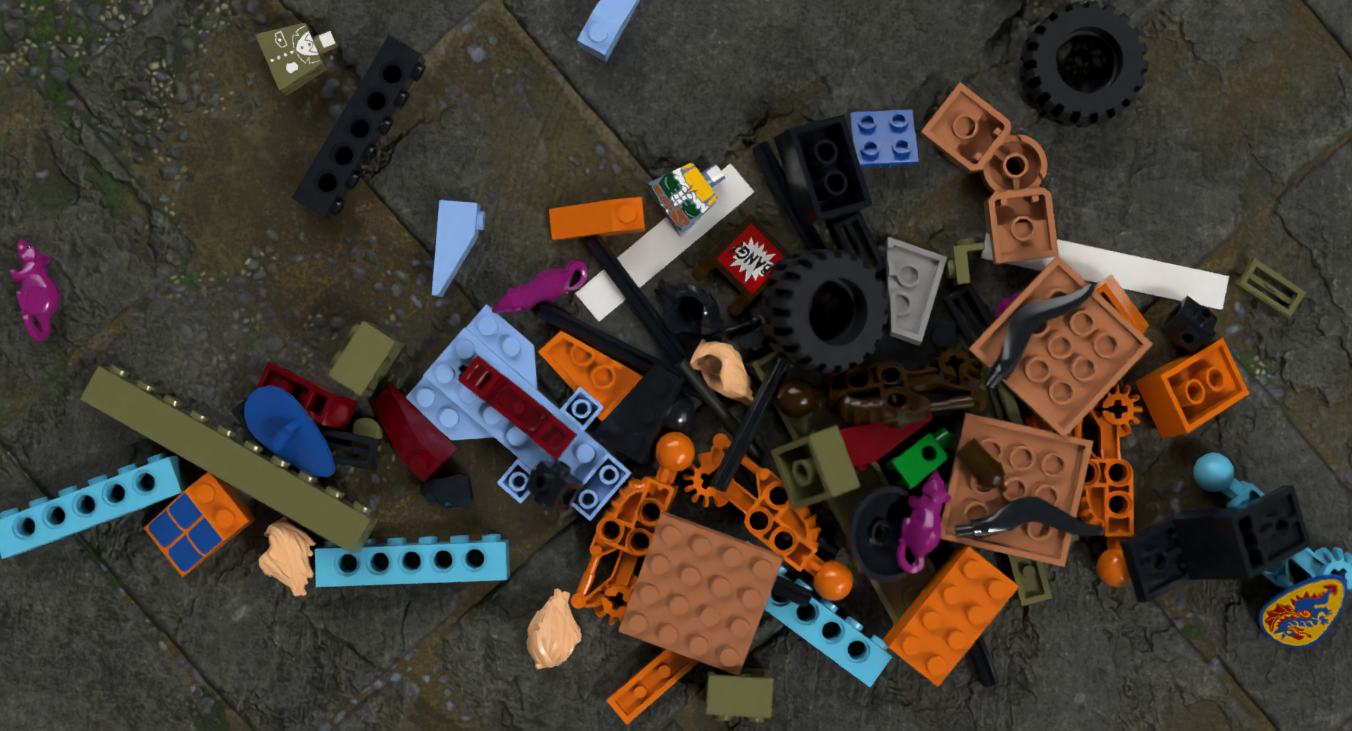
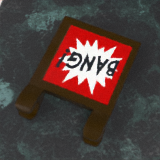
[691,214,791,317]

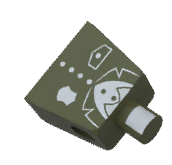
[255,23,338,95]

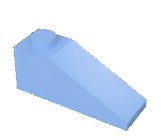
[577,0,640,62]
[432,200,485,297]

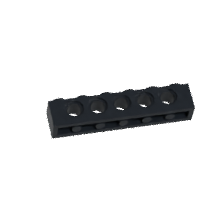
[291,35,426,220]

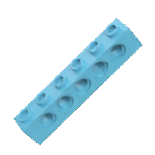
[0,452,189,559]
[315,534,510,587]
[746,540,893,687]

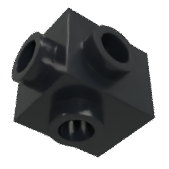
[1161,295,1218,354]
[525,460,584,511]

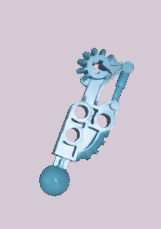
[1193,452,1352,593]

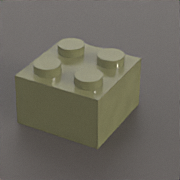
[328,321,405,396]
[771,425,860,510]
[705,665,773,723]

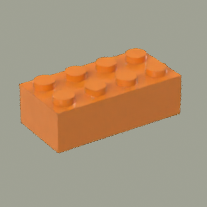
[883,543,1019,687]

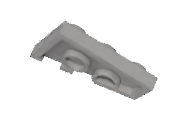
[885,237,947,346]

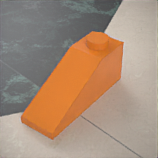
[549,197,645,241]

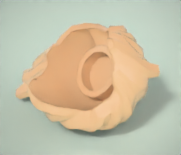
[690,339,754,406]
[259,516,317,596]
[526,588,582,670]

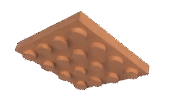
[968,256,1153,438]
[940,412,1093,567]
[619,511,784,676]

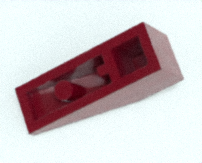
[256,361,358,431]
[371,383,458,482]
[839,413,933,472]

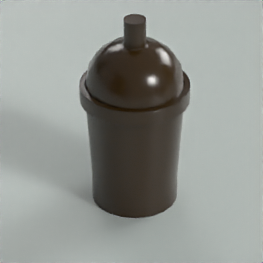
[955,438,1007,493]

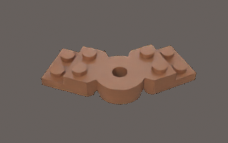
[919,82,1059,264]

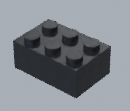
[774,114,873,228]

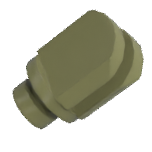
[350,418,383,462]

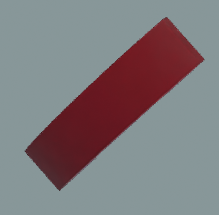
[458,355,577,460]

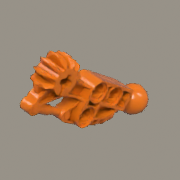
[1072,383,1143,588]
[571,432,695,625]
[683,433,853,601]

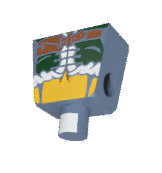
[646,162,725,237]

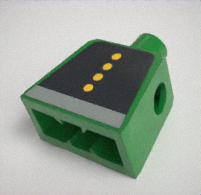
[879,428,954,489]

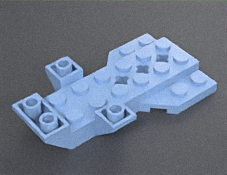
[406,304,632,521]

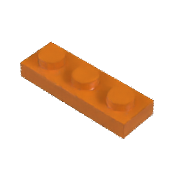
[606,649,699,725]

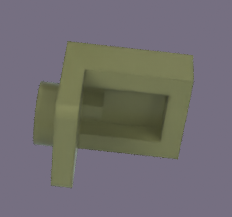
[945,238,985,286]

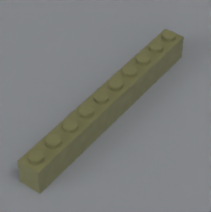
[80,364,379,553]

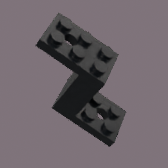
[1119,485,1311,602]

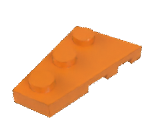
[538,331,643,422]

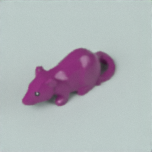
[10,239,61,342]
[491,259,588,313]
[896,469,951,574]

